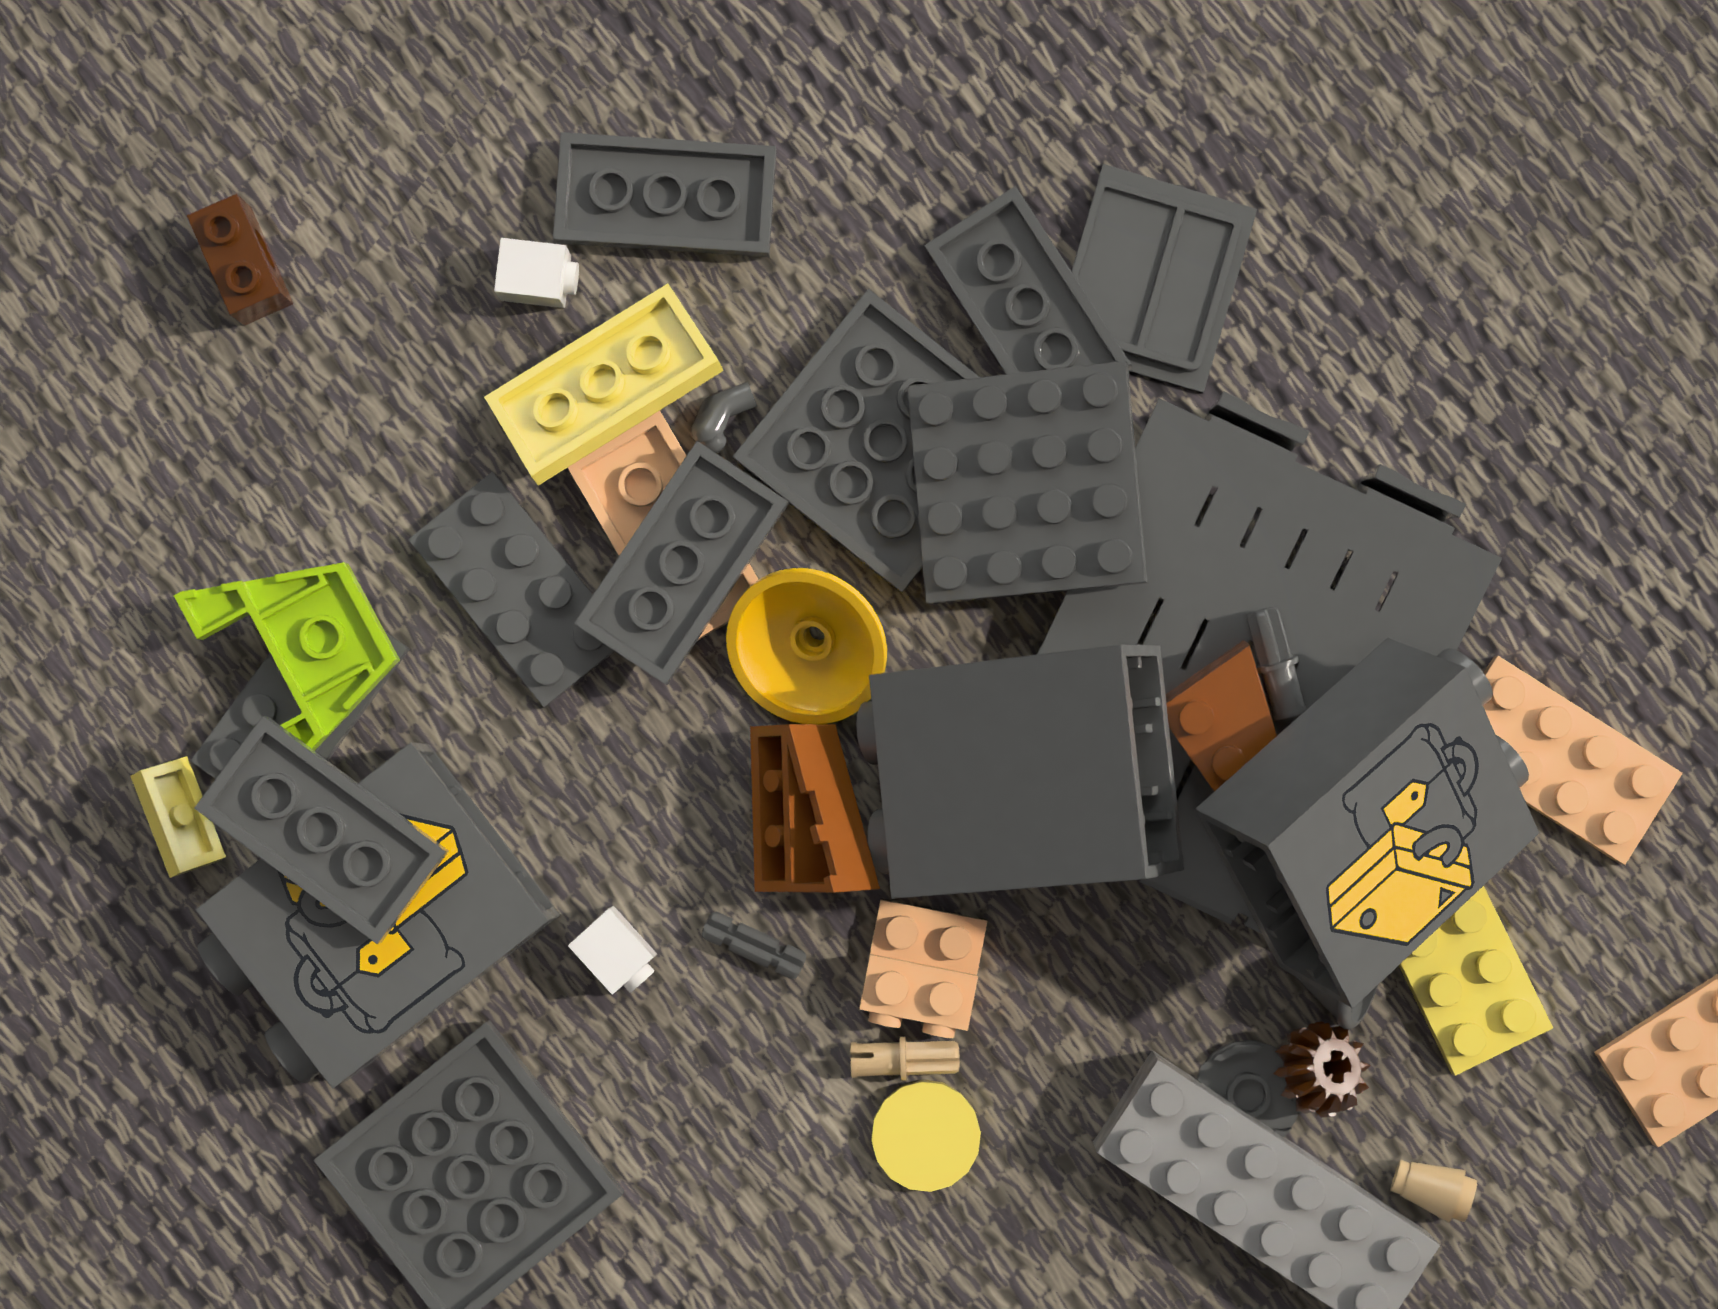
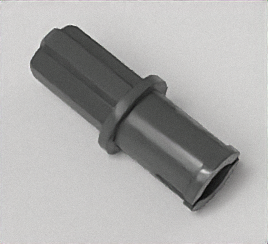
[1247,607,1308,720]

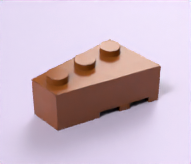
[1165,640,1277,792]
[750,724,880,893]

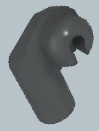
[691,381,757,453]

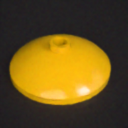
[726,568,887,724]

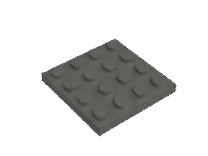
[733,289,979,594]
[908,360,1148,604]
[313,1020,625,1309]

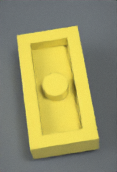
[131,756,226,878]

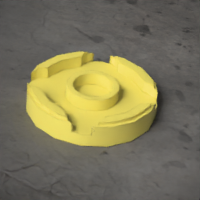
[871,1080,981,1192]

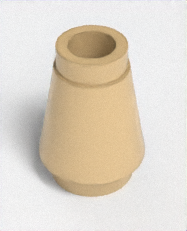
[1390,1160,1477,1223]

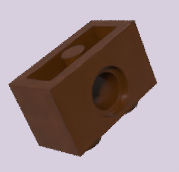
[186,194,293,326]

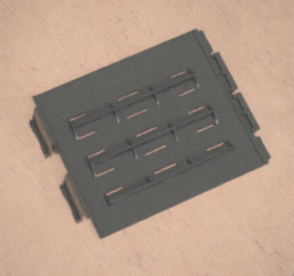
[1037,391,1502,933]

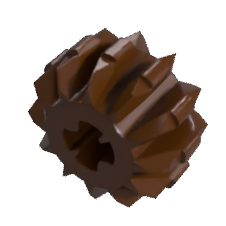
[1273,1022,1371,1118]

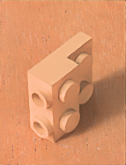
[859,899,987,1038]

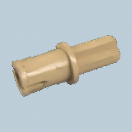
[850,1037,960,1081]

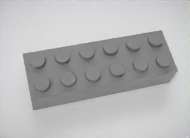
[1093,1050,1440,1309]

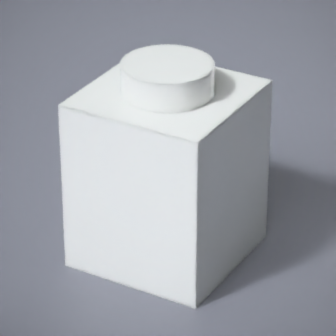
[494,238,579,308]
[568,906,657,995]

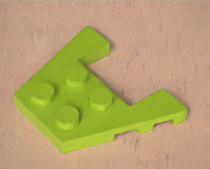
[173,562,400,751]

